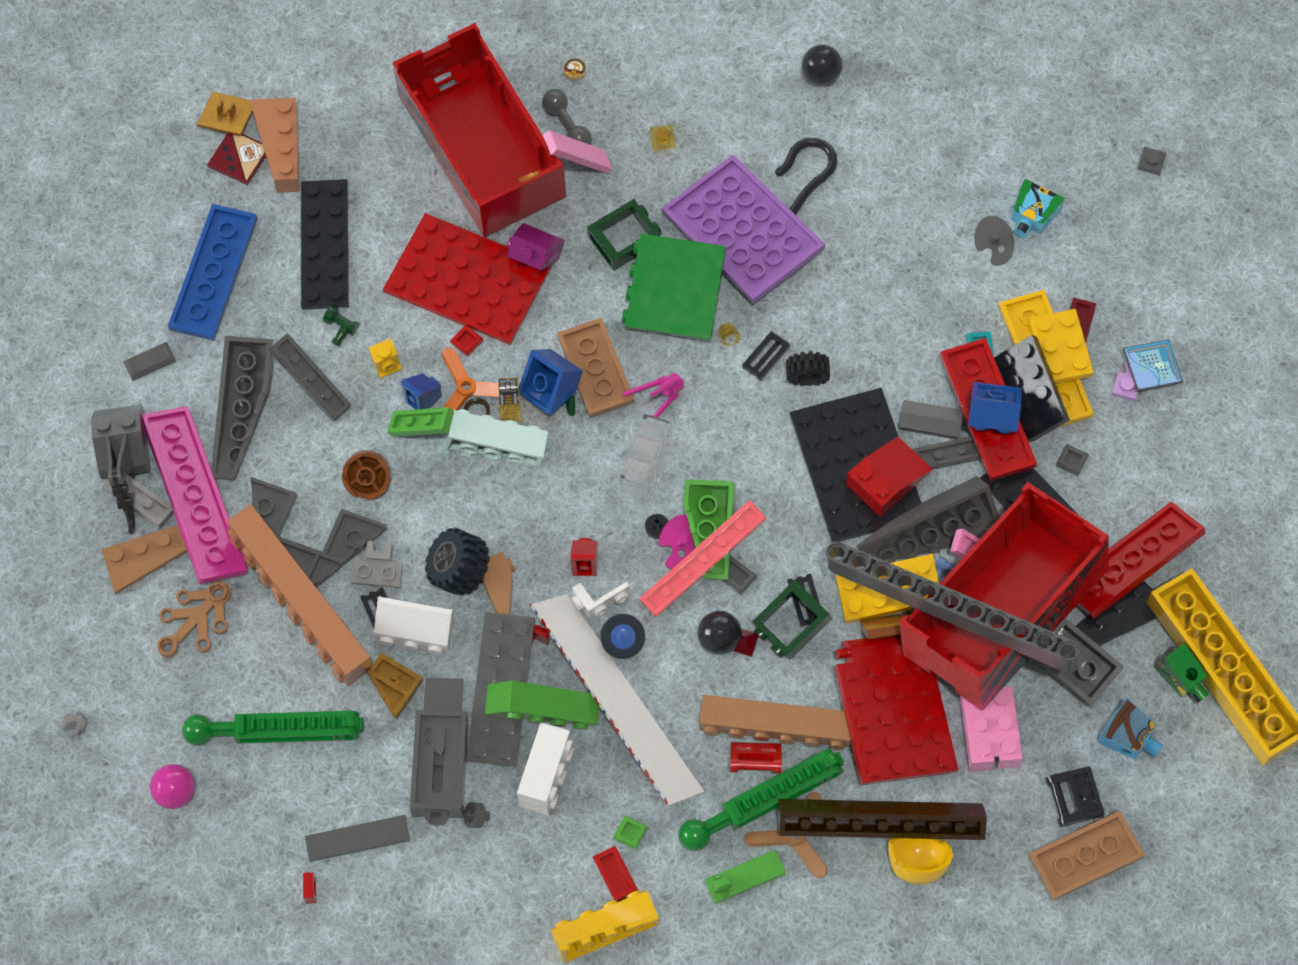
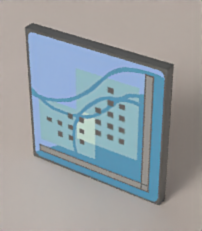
[1123,339,1183,392]

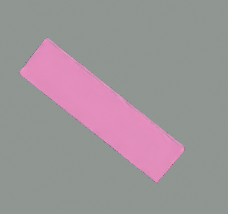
[544,130,612,173]

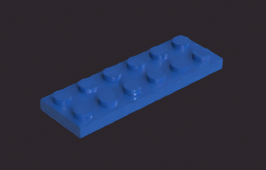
[168,204,258,341]

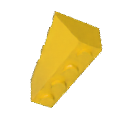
[551,890,659,963]

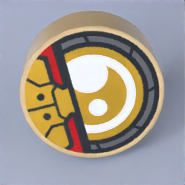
[563,58,587,81]

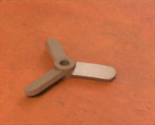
[744,792,828,878]

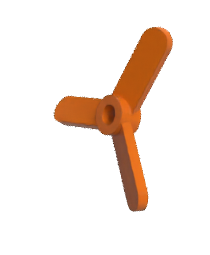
[442,348,512,411]

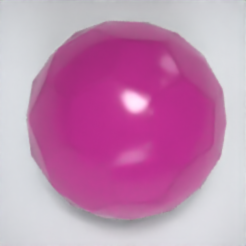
[149,764,195,809]

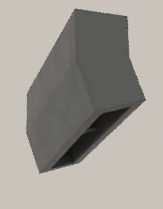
[899,400,963,440]

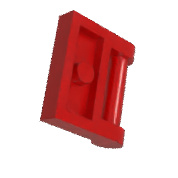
[730,742,782,774]

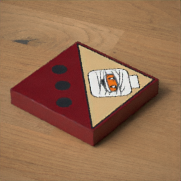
[207,133,266,186]

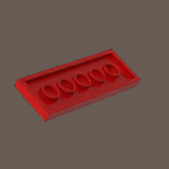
[940,338,1037,482]
[1077,501,1206,619]

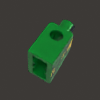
[1154,643,1209,703]

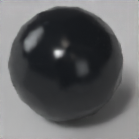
[802,44,843,85]
[697,611,742,655]

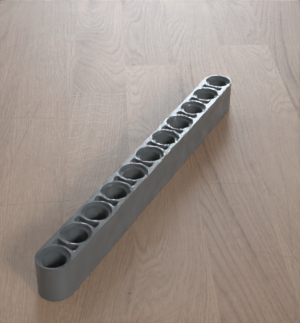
[826,542,1080,673]

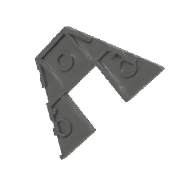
[250,477,387,588]

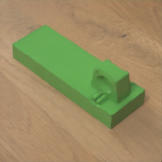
[387,407,454,437]
[705,850,786,904]

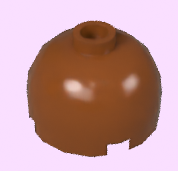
[342,450,391,500]

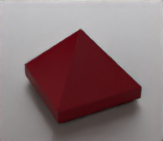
[733,629,759,657]

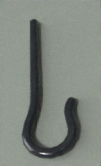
[775,138,838,215]

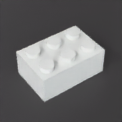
[517,722,575,816]

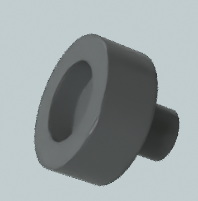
[464,802,490,828]

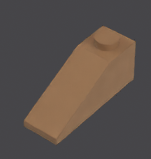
[482,551,515,615]

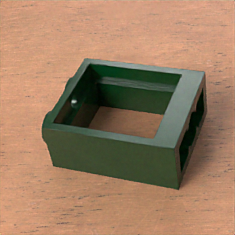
[587,199,662,271]
[752,580,832,660]

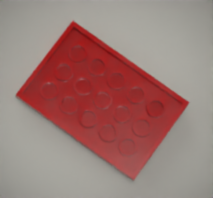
[383,213,552,345]

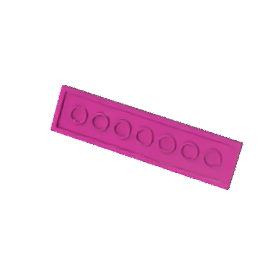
[142,406,248,584]

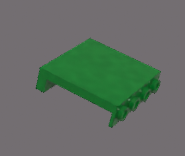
[622,233,726,343]

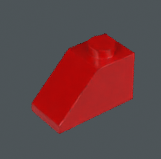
[571,538,598,576]

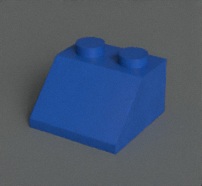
[518,349,583,415]
[968,382,1022,433]

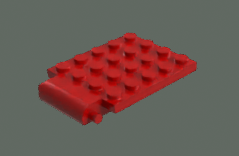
[835,634,959,786]

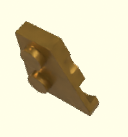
[367,653,423,719]

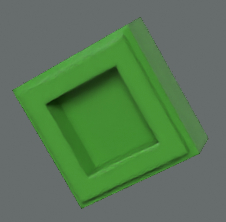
[613,815,648,850]

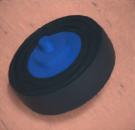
[600,614,645,659]

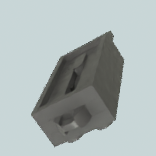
[410,678,469,826]

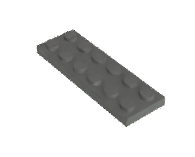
[466,612,535,767]

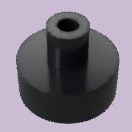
[645,514,669,539]

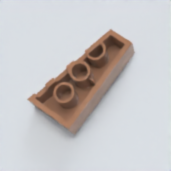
[250,98,300,193]

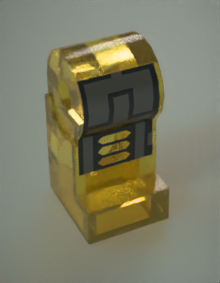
[498,377,522,422]

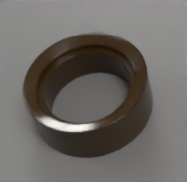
[464,398,490,415]

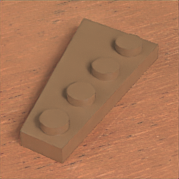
[102,525,188,595]

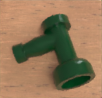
[323,305,360,347]

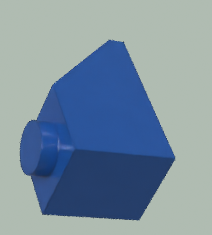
[401,373,442,410]

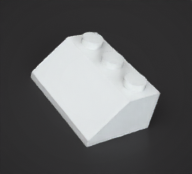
[374,597,454,656]

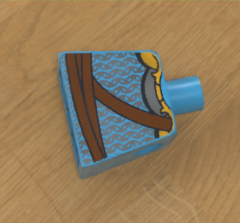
[1098,698,1163,760]

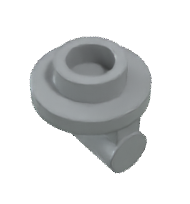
[59,711,86,736]

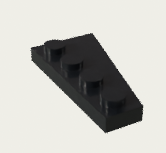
[1076,581,1157,646]

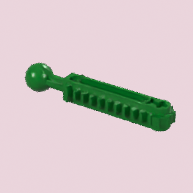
[182,710,364,746]
[678,749,844,851]

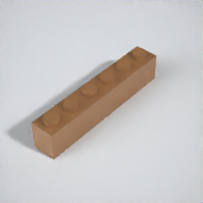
[699,695,851,750]

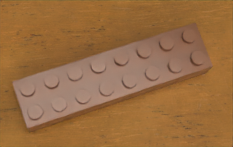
[226,504,371,687]

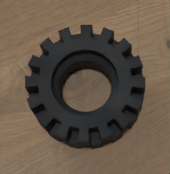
[786,351,830,386]

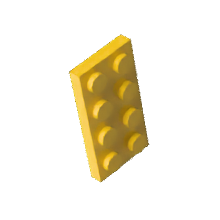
[836,554,939,624]

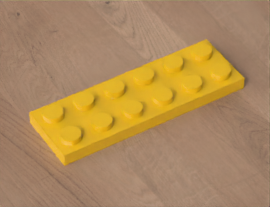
[998,290,1094,428]

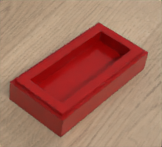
[593,846,638,902]

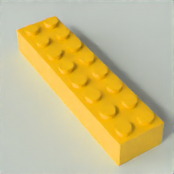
[1146,568,1298,766]

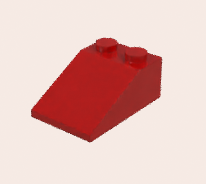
[846,437,933,517]

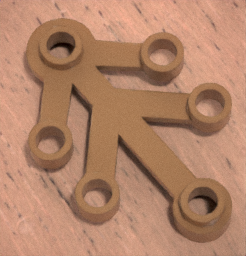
[157,581,231,658]

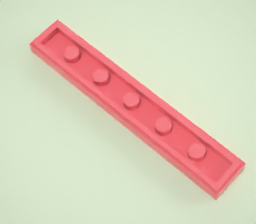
[639,500,767,617]

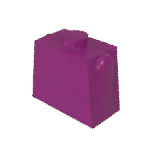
[507,223,565,270]

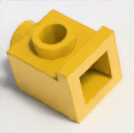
[369,338,402,379]

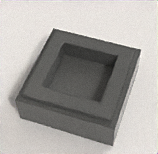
[1056,444,1089,476]

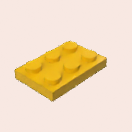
[1028,309,1094,384]

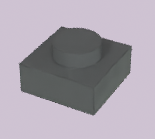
[1137,147,1167,176]

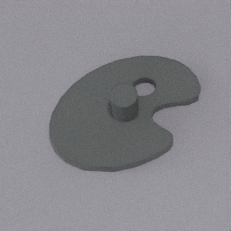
[974,216,1014,266]

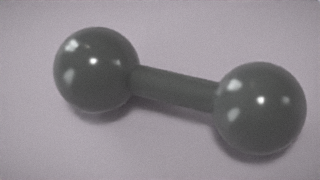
[542,89,592,145]

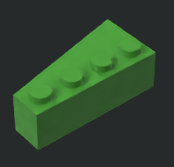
[485,680,599,730]

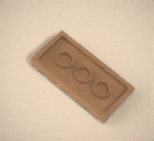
[557,318,635,418]
[1028,811,1145,901]

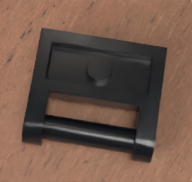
[1045,766,1105,827]

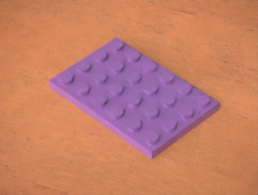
[662,155,825,304]

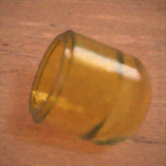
[718,323,740,346]

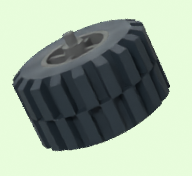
[425,528,490,596]

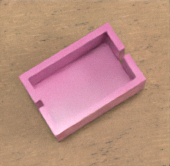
[960,686,1023,772]

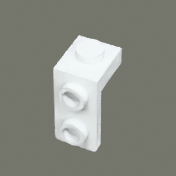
[571,582,631,619]

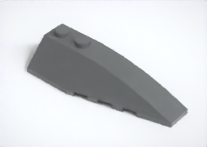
[211,336,273,480]
[857,476,999,568]

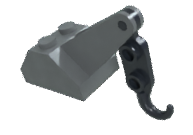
[91,404,150,535]

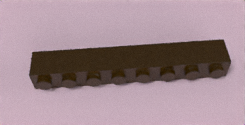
[777,799,987,840]

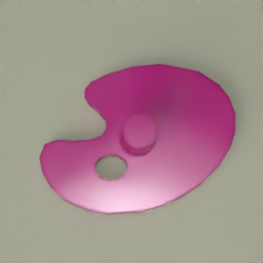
[658,515,695,570]

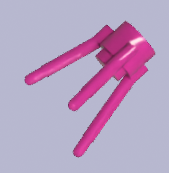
[622,373,684,419]

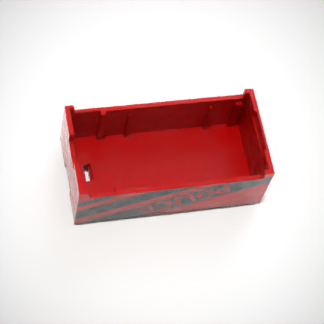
[392,23,566,237]
[899,482,1109,711]

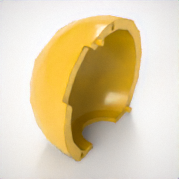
[888,838,953,885]

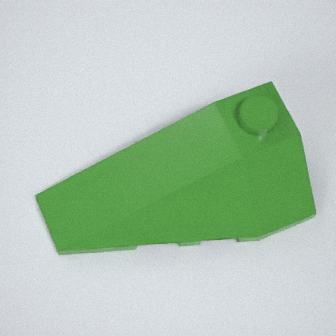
[683,479,736,580]

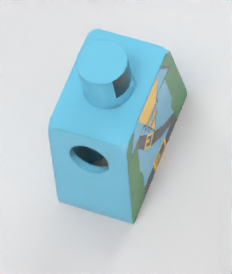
[1011,179,1065,238]

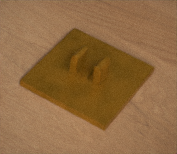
[197,92,252,136]

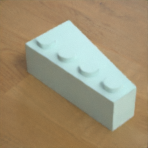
[441,409,548,465]

